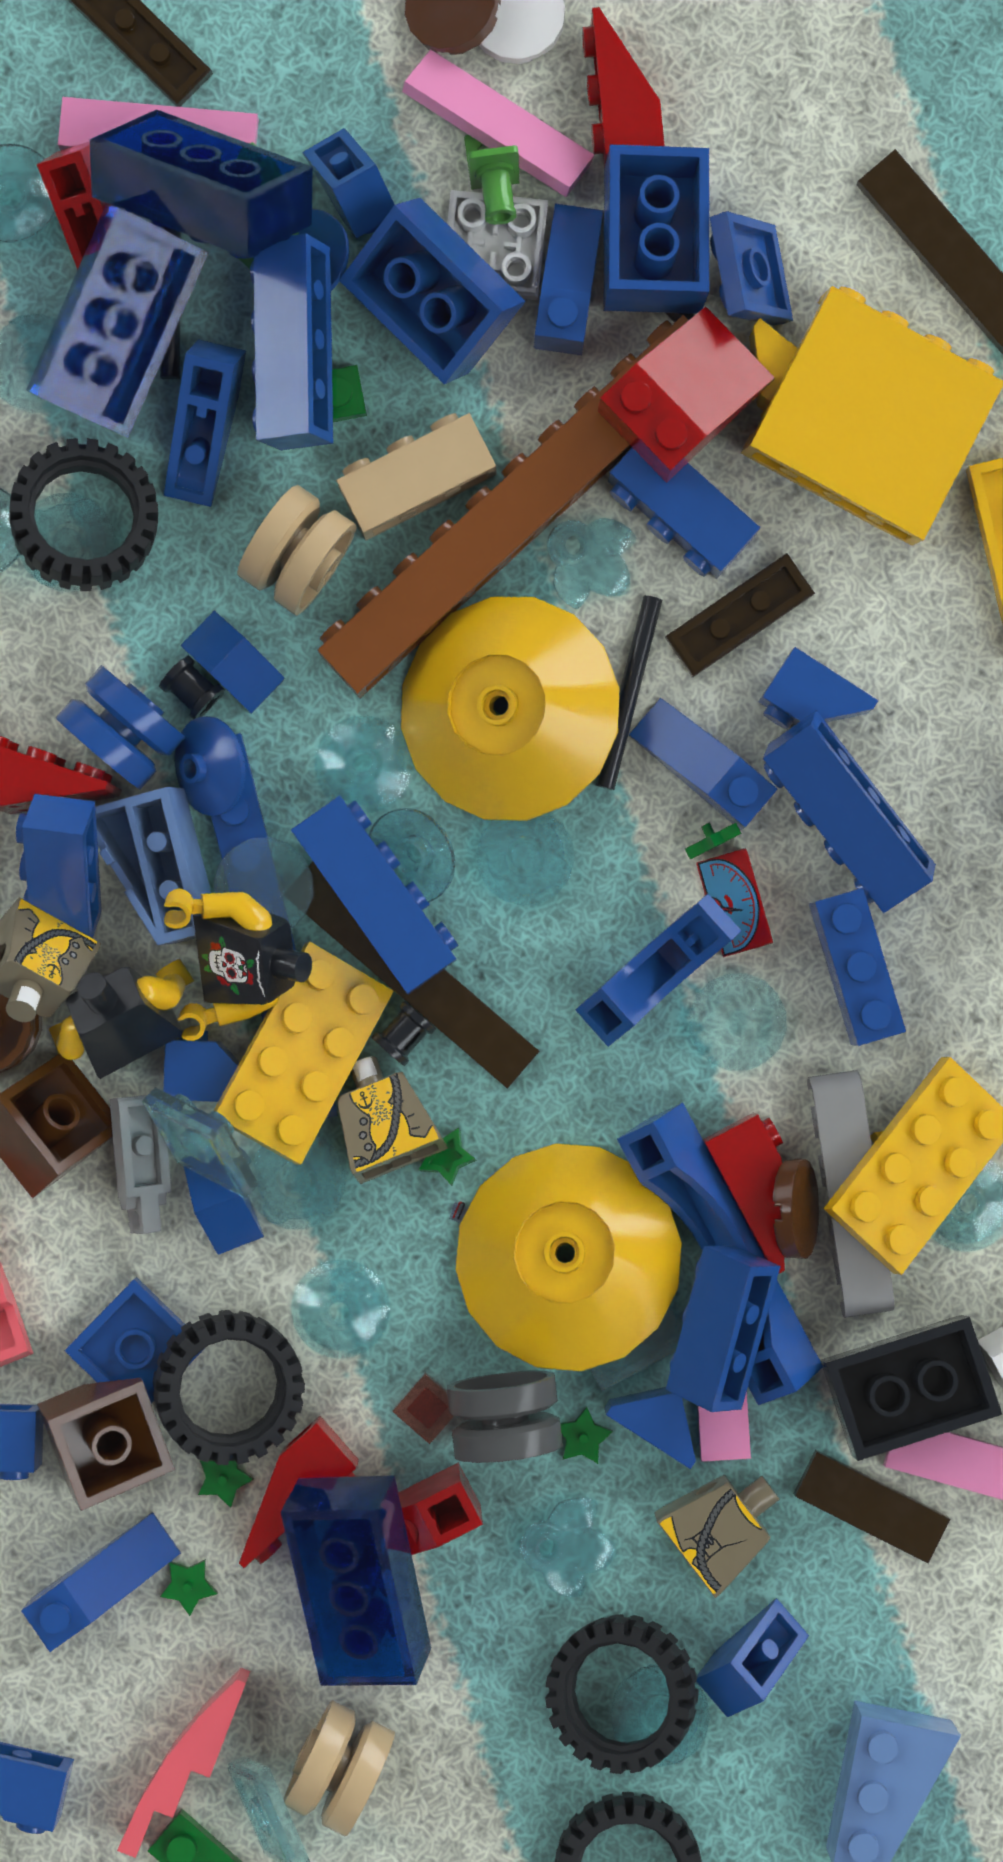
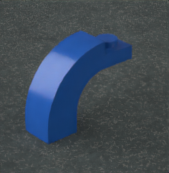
[575,894,741,1047]

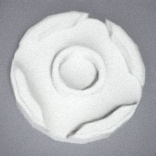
[479,0,565,64]

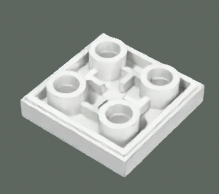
[447,190,548,300]

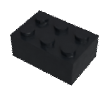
[820,1315,1003,1461]

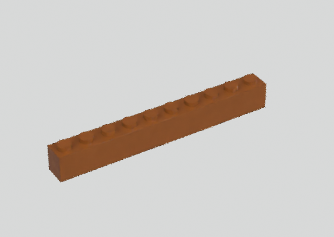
[318,315,688,699]

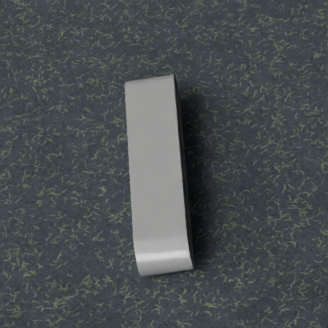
[807,1070,894,1318]

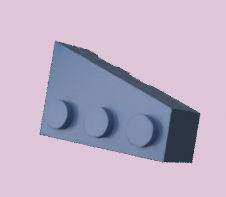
[95,787,211,945]
[826,1700,961,1862]

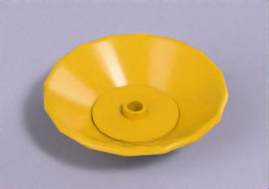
[401,597,620,821]
[455,1143,682,1372]

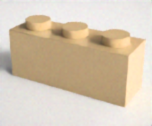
[336,413,496,541]

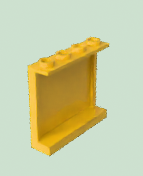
[741,286,1003,545]

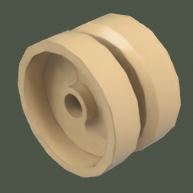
[237,485,357,616]
[282,1700,395,1837]

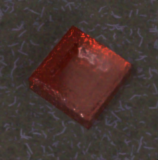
[392,1372,454,1444]

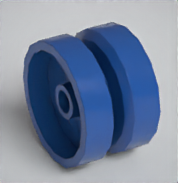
[56,665,186,790]

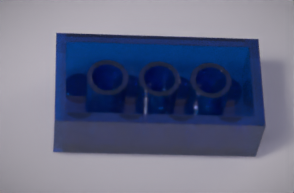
[89,109,313,259]
[26,205,209,438]
[280,1475,432,1686]

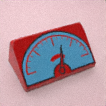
[696,848,773,957]

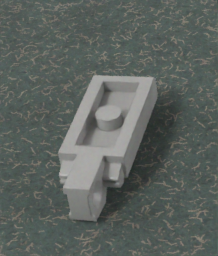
[110,1094,172,1234]

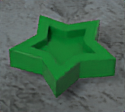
[685,822,742,860]
[419,1128,477,1186]
[560,1406,613,1464]
[198,1459,254,1508]
[160,1559,218,1616]

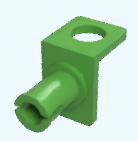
[464,134,520,225]

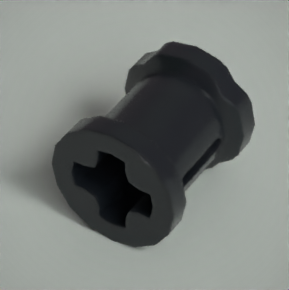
[159,655,225,719]
[371,1001,436,1066]

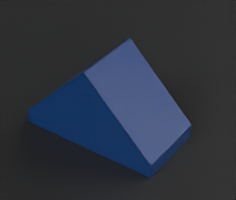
[180,610,285,714]
[183,1145,264,1255]
[604,1387,696,1469]

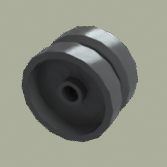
[447,1370,563,1463]

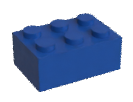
[603,144,709,314]
[339,198,526,385]

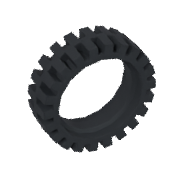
[9,438,158,591]
[153,1310,305,1465]
[545,1614,698,1774]
[555,1792,702,1862]

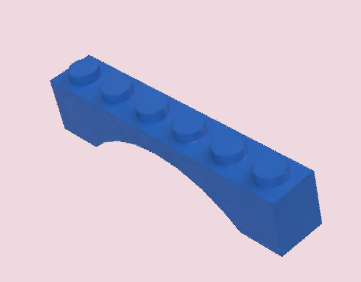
[617,1103,823,1405]

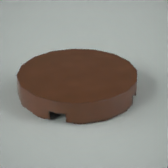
[405,0,501,55]
[773,1159,819,1259]

